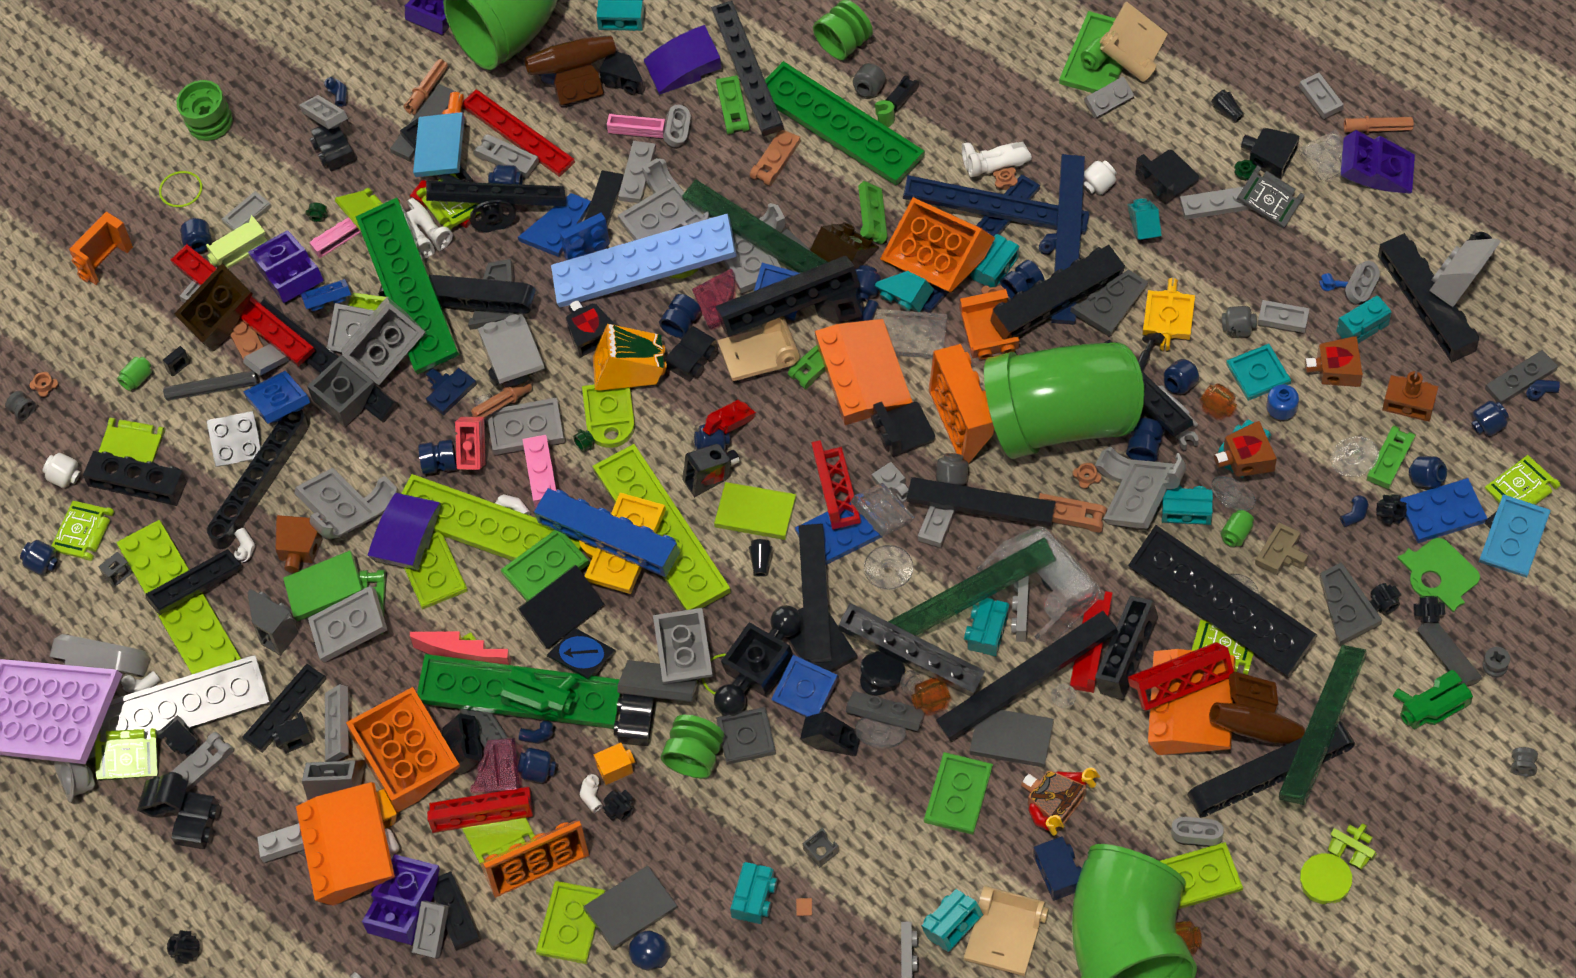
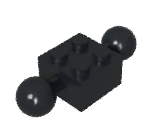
[714,605,802,716]

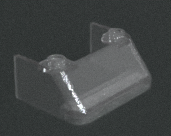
[977,526,1100,644]

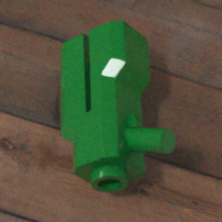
[501,666,577,719]
[1393,670,1473,730]

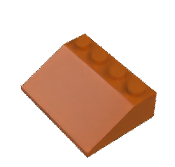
[880,197,995,293]
[815,319,912,425]
[928,344,994,464]
[1148,649,1236,755]
[346,687,460,813]
[296,782,395,906]
[480,821,589,898]

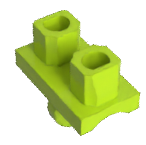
[1328,823,1377,870]

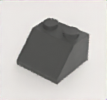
[307,355,375,427]

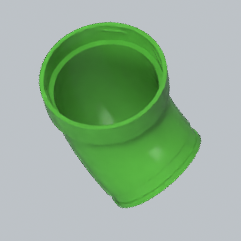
[443,0,558,70]
[984,342,1144,459]
[1072,844,1197,978]

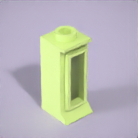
[206,215,267,268]

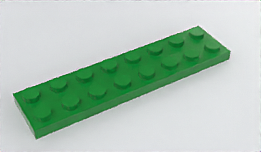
[765,61,925,186]
[355,197,460,375]
[417,654,621,729]

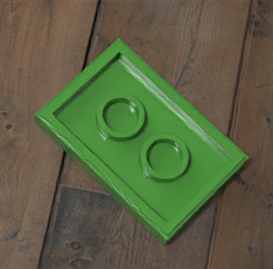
[501,530,589,601]
[283,551,363,621]
[924,752,993,835]

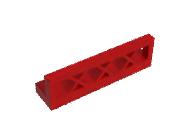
[811,440,861,529]
[1069,591,1113,693]
[1128,642,1234,711]
[427,787,533,833]

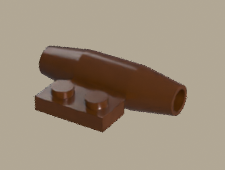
[524,35,616,105]
[1209,671,1305,744]

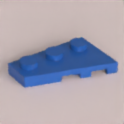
[518,193,591,257]

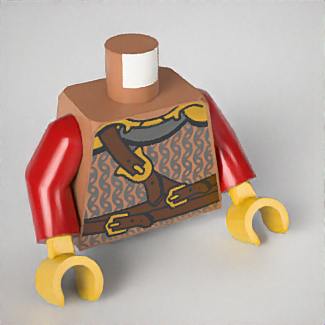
[1021,767,1100,836]

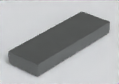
[1417,622,1482,686]

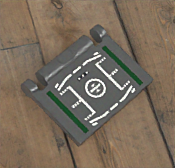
[1237,165,1304,229]

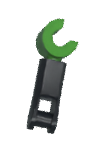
[875,75,919,127]

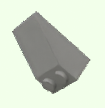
[478,314,545,384]
[653,608,713,684]

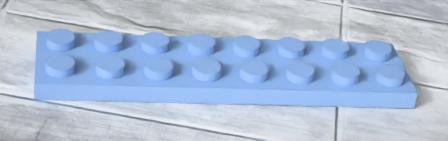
[551,214,737,307]

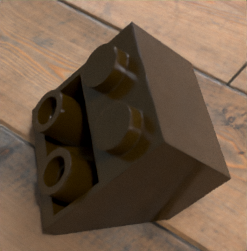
[810,222,879,269]

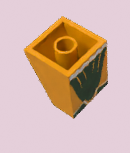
[593,324,666,391]

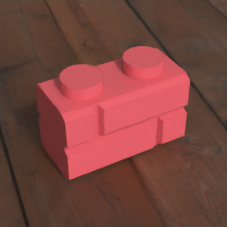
[455,417,486,470]

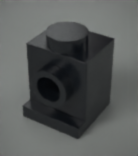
[272,712,313,754]
[158,715,198,756]

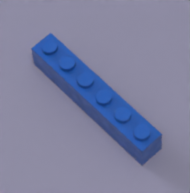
[534,488,680,577]

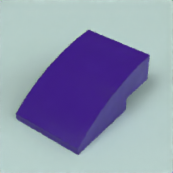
[405,0,449,35]
[644,25,722,95]
[1341,130,1415,194]
[248,230,324,303]
[367,493,441,570]
[362,854,440,945]

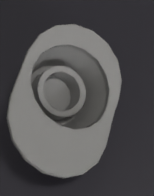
[54,761,95,802]

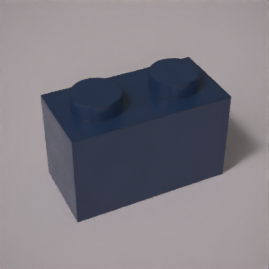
[1033,836,1082,901]

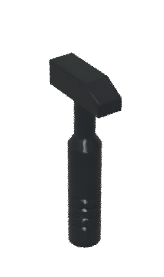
[1138,333,1165,371]

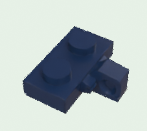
[426,368,477,415]

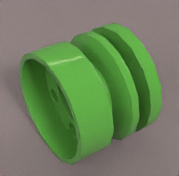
[813,0,873,60]
[176,80,233,141]
[661,714,725,779]

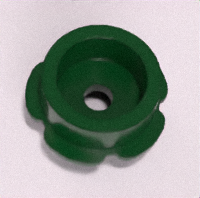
[1234,160,1256,181]
[305,202,328,222]
[573,429,595,452]

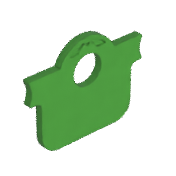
[1397,538,1480,612]

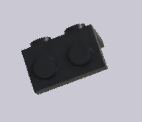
[1135,150,1199,204]
[871,401,935,457]

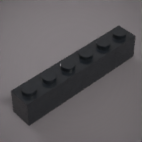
[1378,233,1479,363]
[990,245,1125,339]
[715,256,860,337]
[838,603,985,697]

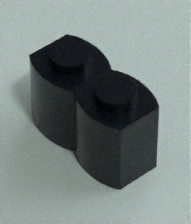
[309,125,355,171]
[666,326,718,382]
[614,694,655,746]
[442,713,482,774]
[137,772,188,818]
[171,792,220,849]

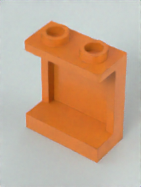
[69,211,133,285]
[959,289,1020,360]

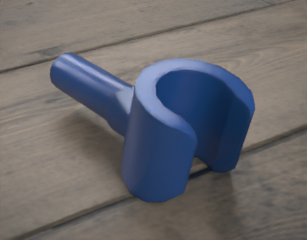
[1319,273,1348,291]

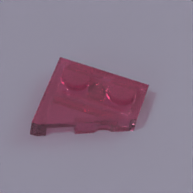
[692,269,736,329]
[470,738,520,793]

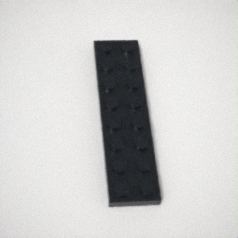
[1128,525,1318,677]

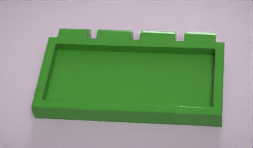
[1059,11,1123,93]

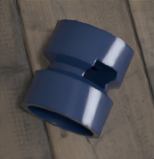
[1000,259,1045,299]
[659,294,701,339]
[1126,418,1164,462]
[418,439,457,475]

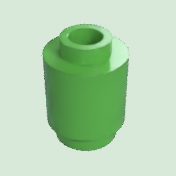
[1080,37,1109,70]
[117,357,152,391]
[1220,510,1254,547]

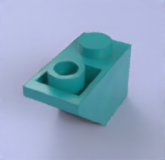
[1127,198,1162,240]
[875,271,934,313]

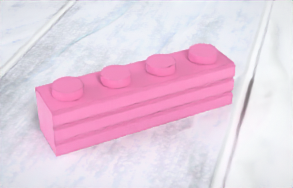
[607,114,665,138]
[309,217,361,259]

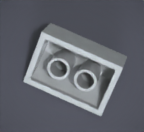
[1429,239,1501,307]
[341,297,425,385]

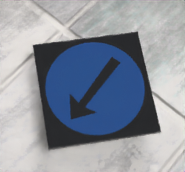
[547,628,616,679]

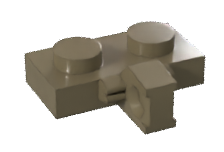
[1255,523,1308,575]

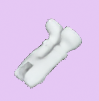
[962,142,1032,177]
[403,198,453,258]

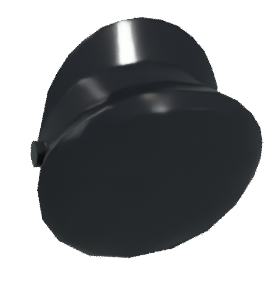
[860,651,905,696]

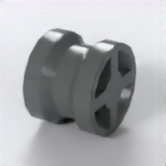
[5,391,36,421]
[1482,647,1510,677]
[1511,747,1538,777]

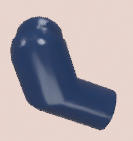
[324,77,347,107]
[1039,233,1056,255]
[1526,380,1560,401]

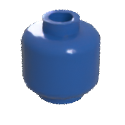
[1266,384,1299,420]

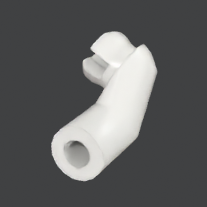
[495,495,531,516]
[234,528,255,562]
[121,671,160,693]
[580,774,603,813]

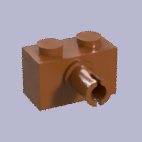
[1382,371,1439,422]

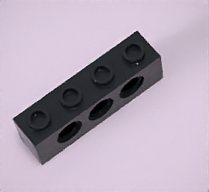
[83,451,187,506]
[1095,596,1158,699]

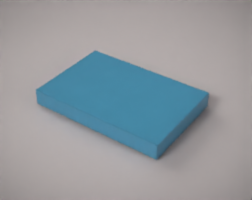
[413,112,465,177]
[1479,494,1551,578]

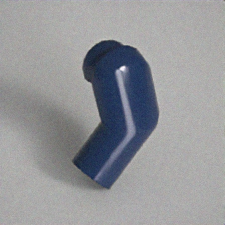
[848,300,879,323]
[1340,495,1369,527]
[519,721,553,744]

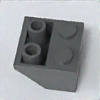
[247,589,298,656]
[302,760,365,800]

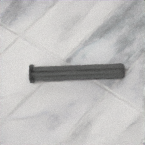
[163,370,258,401]

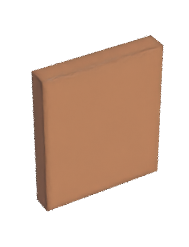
[796,898,812,916]

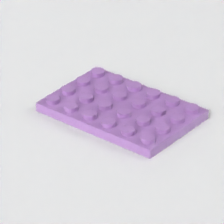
[0,659,122,764]

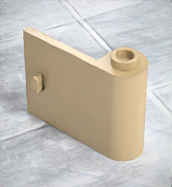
[1100,2,1168,82]
[717,316,800,382]
[964,886,1049,976]

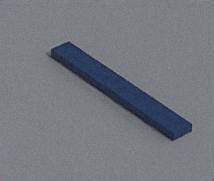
[1051,154,1085,325]
[922,174,1040,314]
[903,175,1089,235]

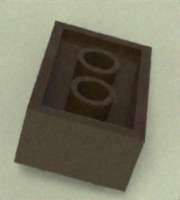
[174,263,253,351]

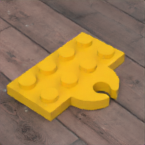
[579,493,666,594]

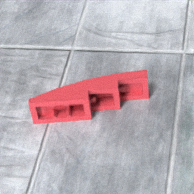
[410,631,511,665]

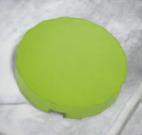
[1300,853,1352,904]

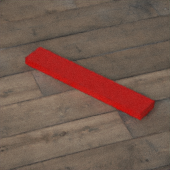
[462,89,575,177]

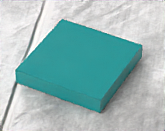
[1226,344,1291,401]

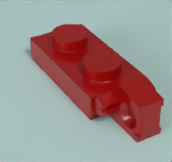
[702,400,756,435]

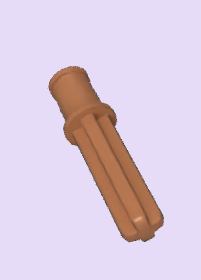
[403,59,448,115]
[1344,116,1414,134]
[471,380,532,418]

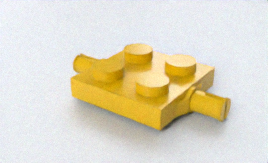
[1142,278,1195,351]

